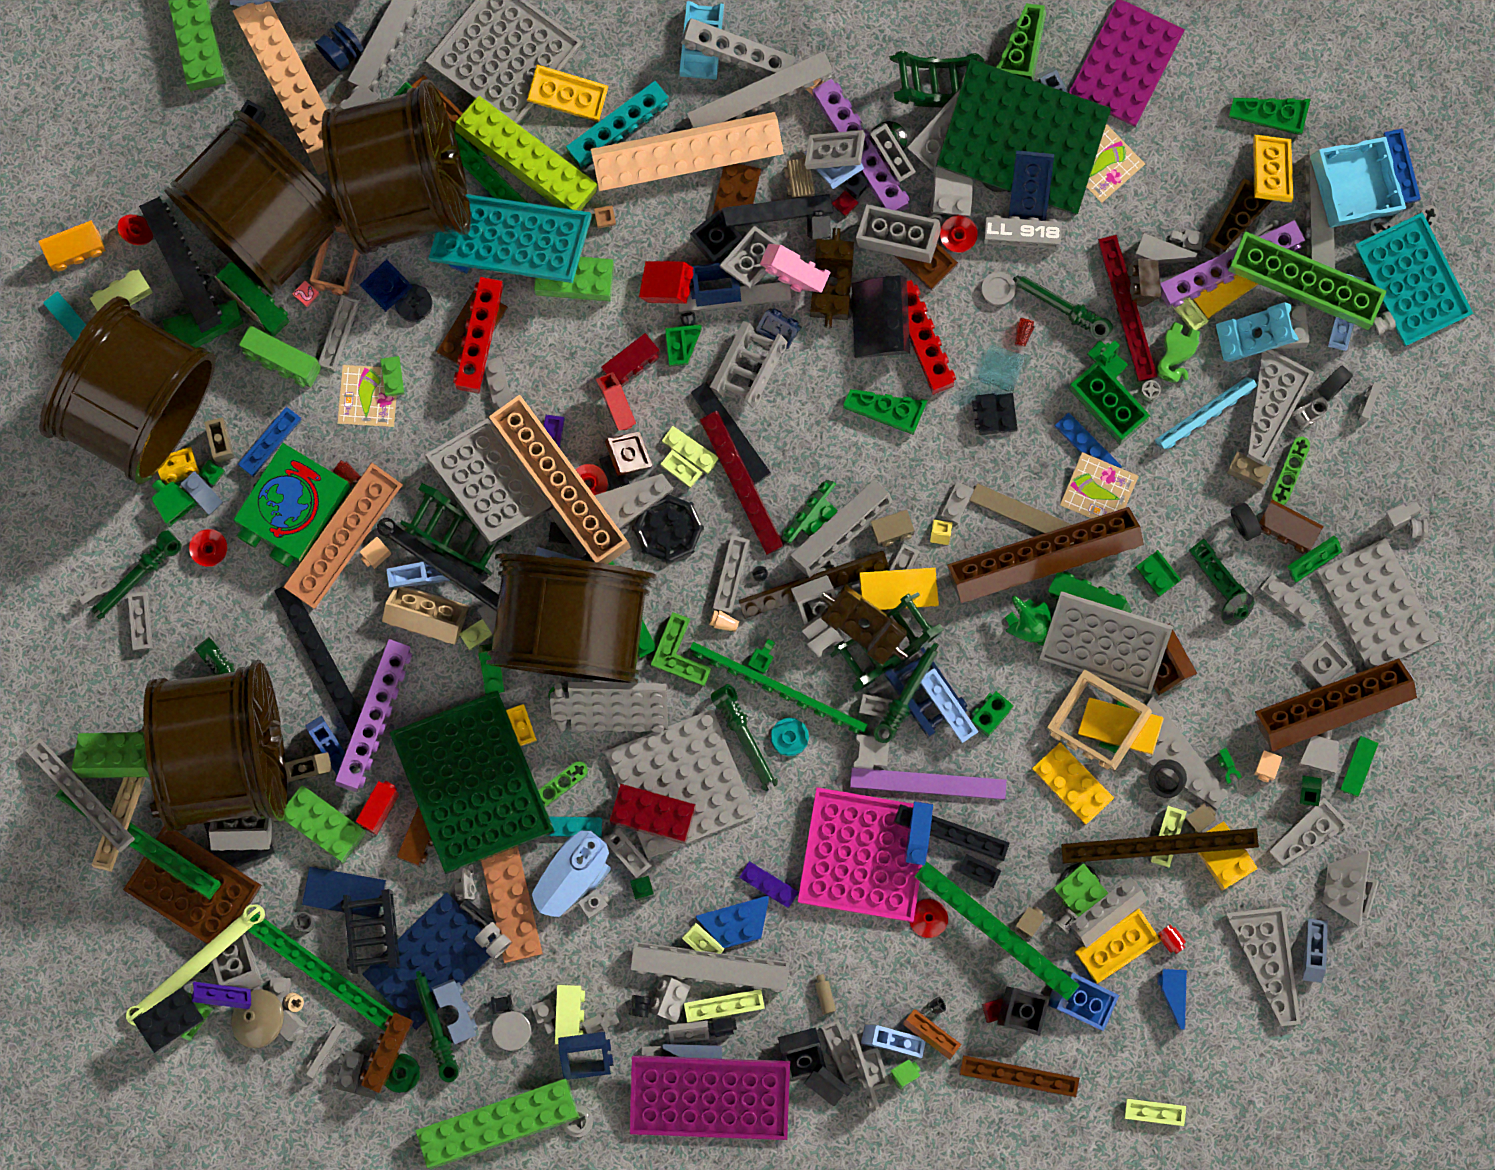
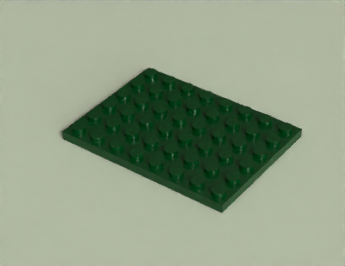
[936,59,1111,215]
[389,691,555,875]

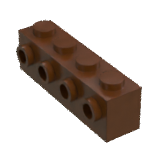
[360,1012,414,1094]

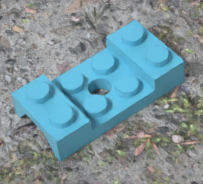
[680,1,724,80]
[1216,302,1299,362]

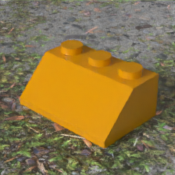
[38,220,106,272]

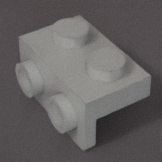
[649,976,691,1023]

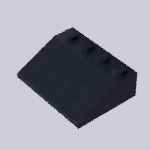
[851,275,910,358]

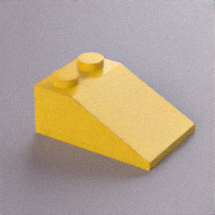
[1198,821,1258,891]

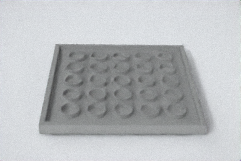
[426,0,583,124]
[605,709,756,860]

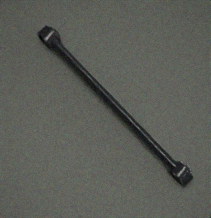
[377,518,499,611]

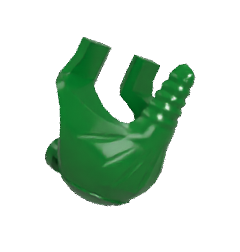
[1005,596,1051,646]

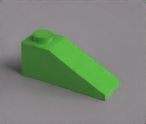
[889,1060,921,1090]

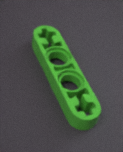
[1271,436,1310,505]
[538,762,588,808]

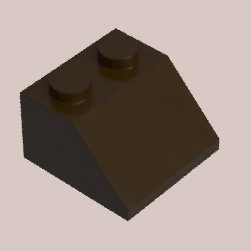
[1128,259,1161,307]

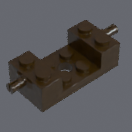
[810,228,854,328]
[820,584,908,665]

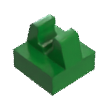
[198,460,225,486]

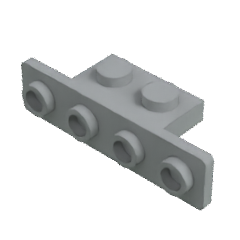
[847,1033,890,1112]

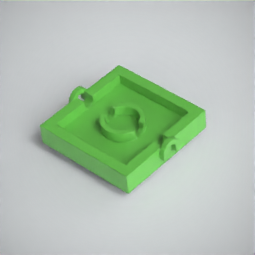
[1053,863,1108,917]

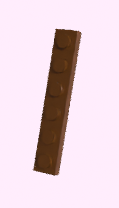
[960,1055,1080,1098]

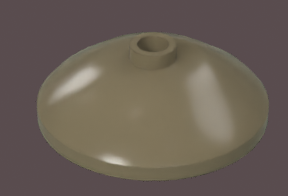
[231,989,284,1048]

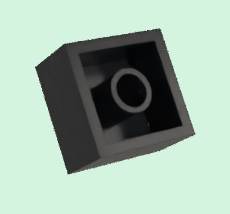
[690,210,743,264]
[997,986,1050,1036]

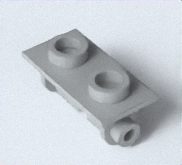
[454,865,476,901]

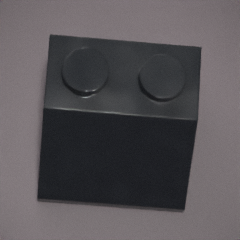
[778,1027,827,1081]

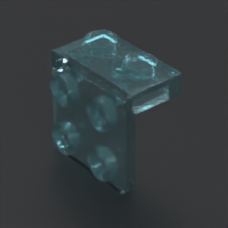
[978,345,1025,392]

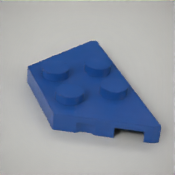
[696,896,769,949]

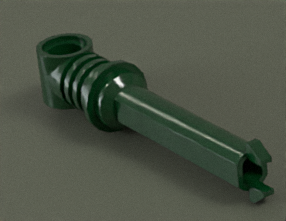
[1013,275,1113,339]
[92,530,182,619]
[194,637,235,675]
[874,643,939,743]
[711,684,778,791]
[414,970,460,1082]

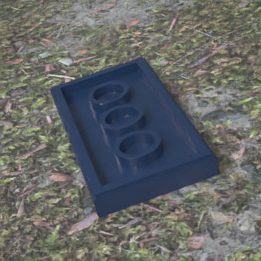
[1008,150,1054,221]
[302,867,386,918]

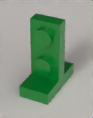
[1087,340,1128,378]
[478,643,505,695]

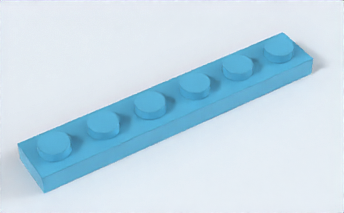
[1155,377,1257,449]

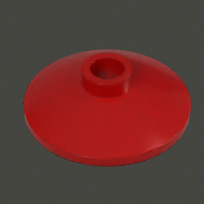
[117,214,154,246]
[940,216,978,253]
[575,464,608,496]
[189,529,228,567]
[910,899,948,938]

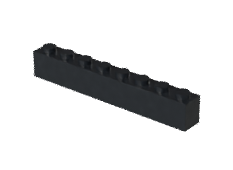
[139,196,222,333]

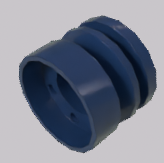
[314,21,364,72]

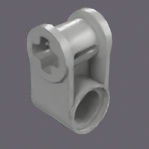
[1291,398,1329,431]

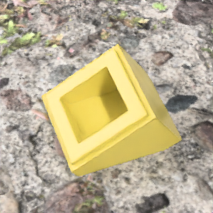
[930,520,952,545]

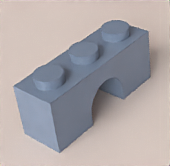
[432,979,478,1044]

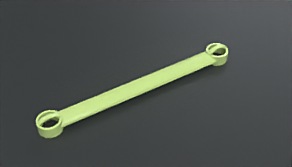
[126,904,265,1025]

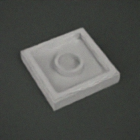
[1298,636,1352,687]

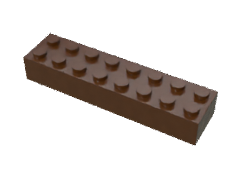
[1255,658,1417,752]

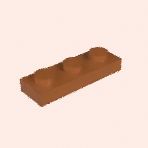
[903,1009,962,1060]

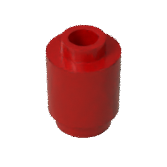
[1158,924,1186,954]

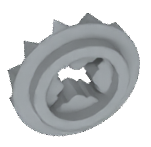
[562,1105,593,1137]

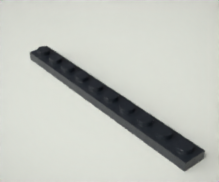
[274,585,380,756]

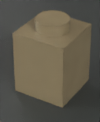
[1184,804,1216,833]

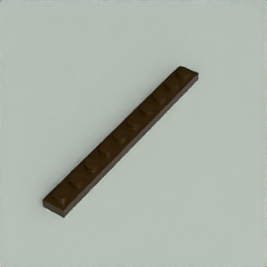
[1061,828,1259,864]

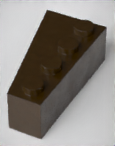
[1204,178,1273,256]

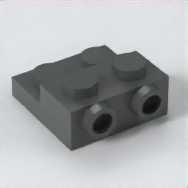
[333,1050,377,1099]

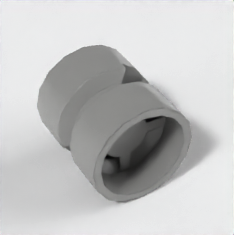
[475,922,512,959]

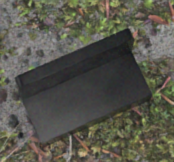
[804,1064,852,1106]

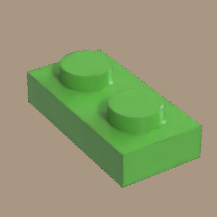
[381,356,405,397]

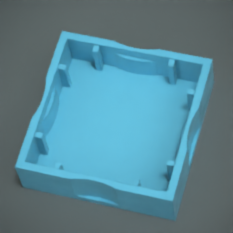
[1310,137,1406,228]

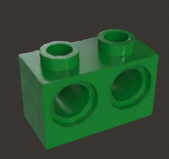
[971,691,1014,738]

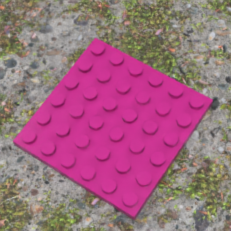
[797,787,922,922]

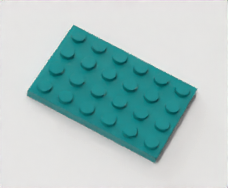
[1354,212,1474,347]

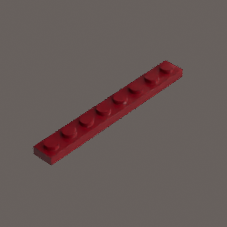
[1098,235,1157,383]
[700,411,784,555]

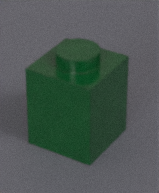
[1299,775,1322,806]
[630,875,655,902]

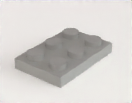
[805,130,865,169]

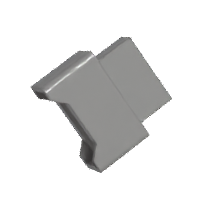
[1382,502,1421,533]
[801,613,844,657]
[854,735,889,770]

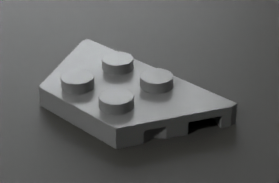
[1323,851,1370,926]

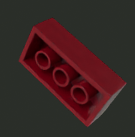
[610,784,696,844]

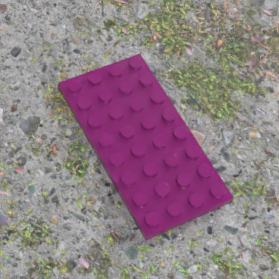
[630,1055,790,1140]

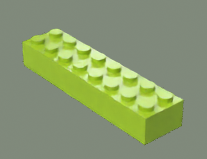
[455,96,598,211]

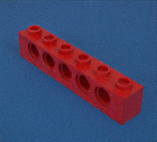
[453,277,504,394]
[907,280,956,395]

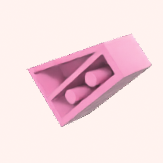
[760,244,830,292]

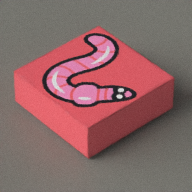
[293,281,320,307]

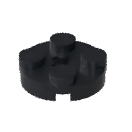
[394,284,433,323]

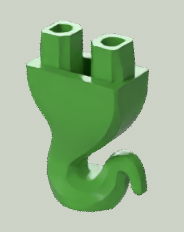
[1157,322,1200,383]

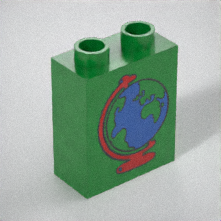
[234,443,350,568]

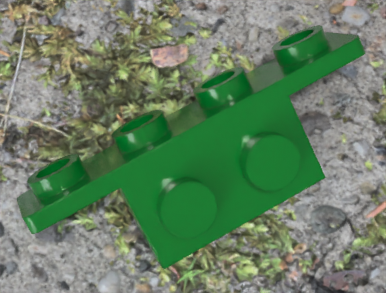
[781,480,838,543]

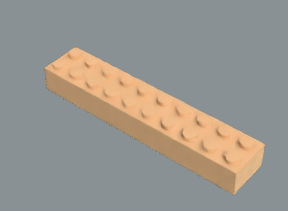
[233,1,328,175]
[591,112,784,191]
[489,395,631,564]

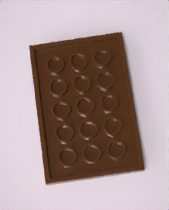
[123,826,262,944]

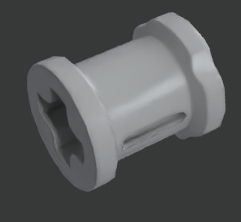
[1054,909,1078,934]

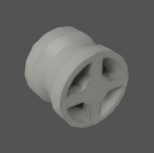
[1141,380,1161,402]
[1410,519,1428,538]

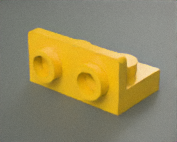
[158,447,199,485]

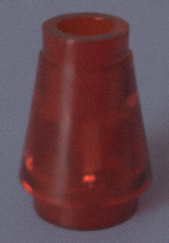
[1015,318,1035,347]
[333,460,361,485]

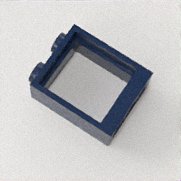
[690,263,741,307]
[558,1032,614,1080]

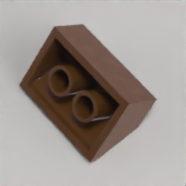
[1259,499,1324,554]
[1153,623,1198,696]

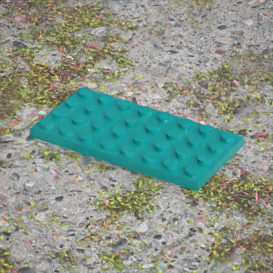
[428,194,592,283]

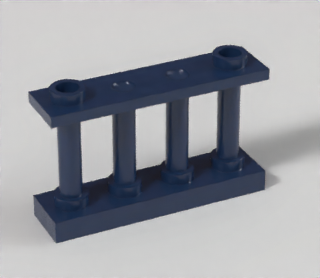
[884,647,968,738]

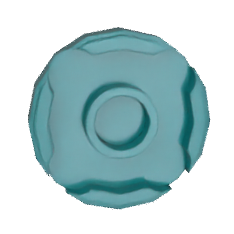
[771,718,809,756]

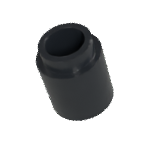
[708,1015,737,1038]

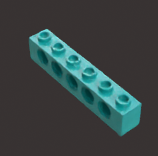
[566,81,669,169]

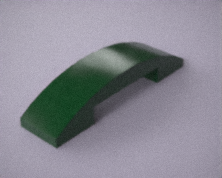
[1189,538,1247,601]

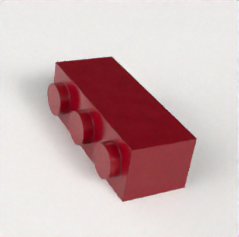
[601,333,660,387]

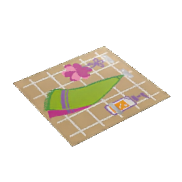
[1087,125,1145,203]
[215,277,266,331]
[337,365,397,427]
[1060,452,1139,518]

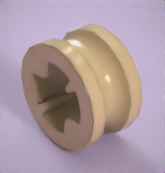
[284,992,304,1012]

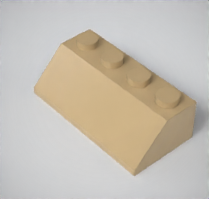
[382,587,469,645]

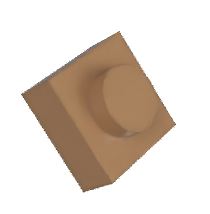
[594,205,616,229]

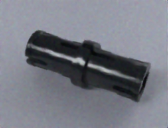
[459,899,497,928]

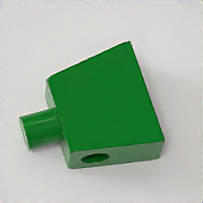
[152,479,198,527]

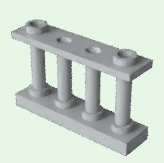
[710,321,787,408]

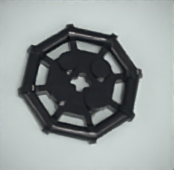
[632,493,704,563]

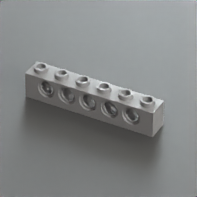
[680,18,795,76]

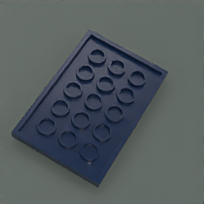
[362,892,493,1031]

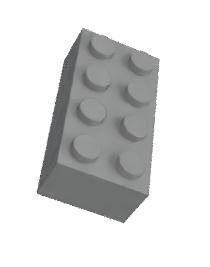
[856,205,941,263]

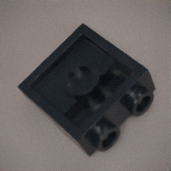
[972,393,1018,435]

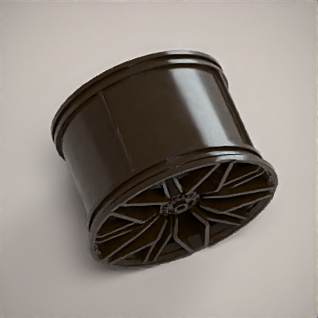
[322,79,471,255]
[164,110,344,295]
[39,296,216,485]
[486,553,657,683]
[143,660,287,832]

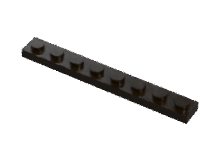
[738,551,889,619]

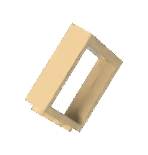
[1047,669,1152,770]

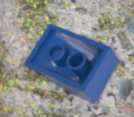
[1048,969,1120,1031]

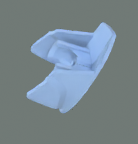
[532,830,611,917]

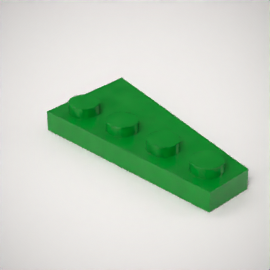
[1229,98,1311,135]
[843,389,928,435]

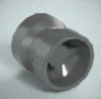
[293,912,315,933]

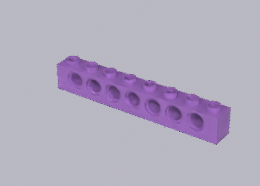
[812,79,910,212]
[1160,220,1305,308]
[335,639,413,793]

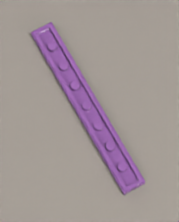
[850,768,1007,800]

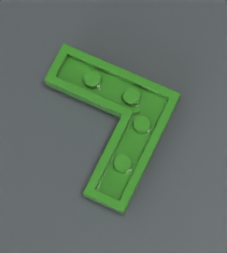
[651,612,712,687]

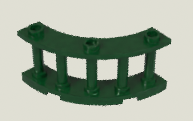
[889,51,985,108]
[400,483,512,576]
[830,592,944,692]

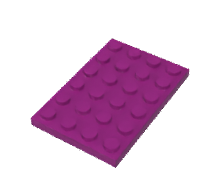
[1069,0,1185,127]

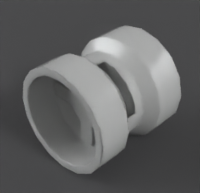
[1371,311,1396,336]

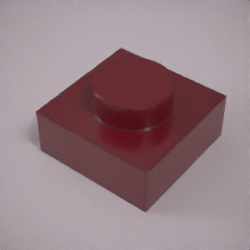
[832,190,858,218]
[982,998,1002,1023]

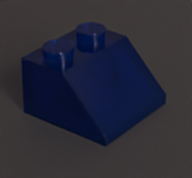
[359,259,413,312]

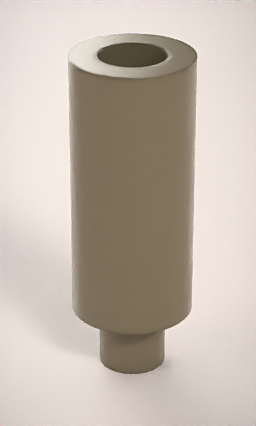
[815,974,836,1015]

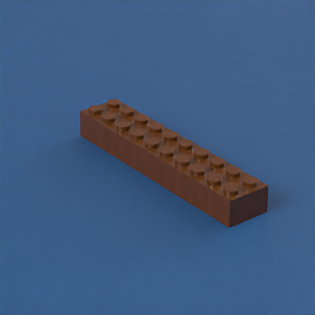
[947,507,1144,603]

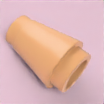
[709,610,739,632]

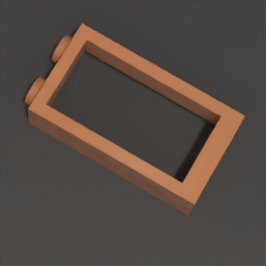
[310,224,360,296]

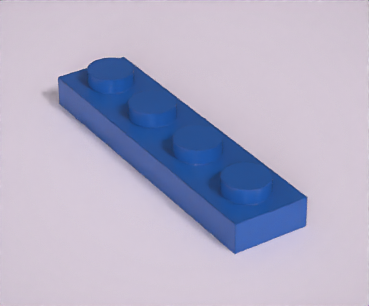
[1383,128,1421,204]
[238,406,302,477]
[1055,413,1122,468]

